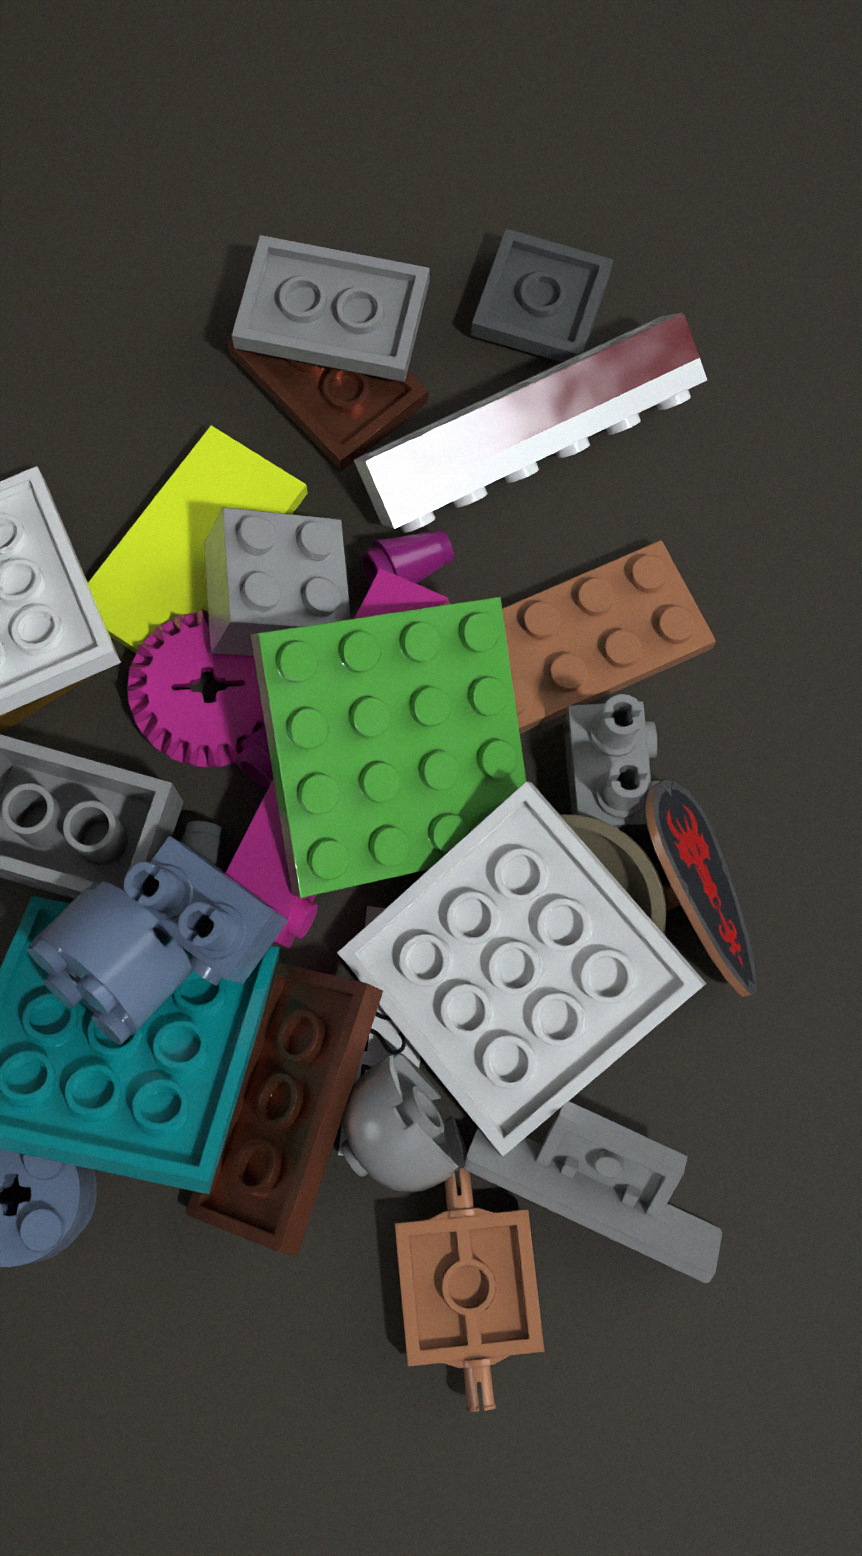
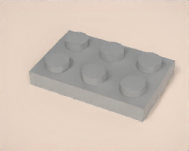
[232,235,430,382]

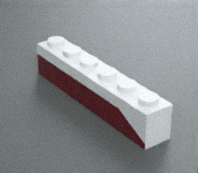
[354,313,707,533]

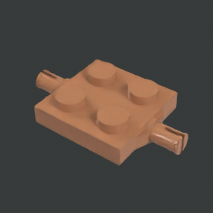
[395,1168,545,1412]

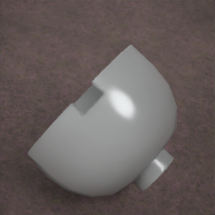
[342,1054,467,1193]

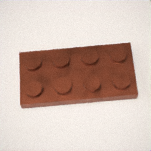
[185,962,383,1256]

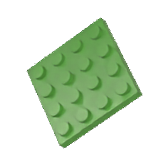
[250,597,526,898]

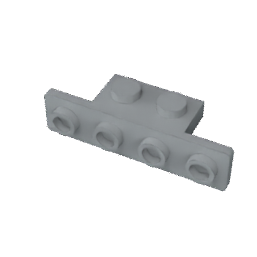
[463,1101,722,1283]

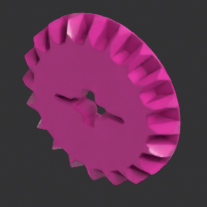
[127,609,265,768]

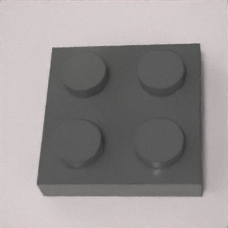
[471,228,614,362]

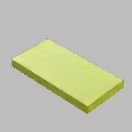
[88,425,308,653]

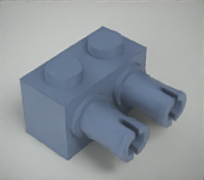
[124,836,289,985]

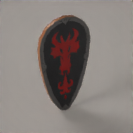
[645,780,757,997]

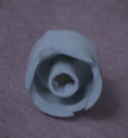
[27,881,192,1045]
[0,1149,97,1267]

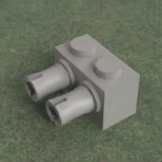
[563,694,660,838]

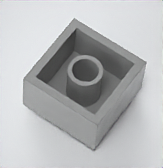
[204,508,351,656]

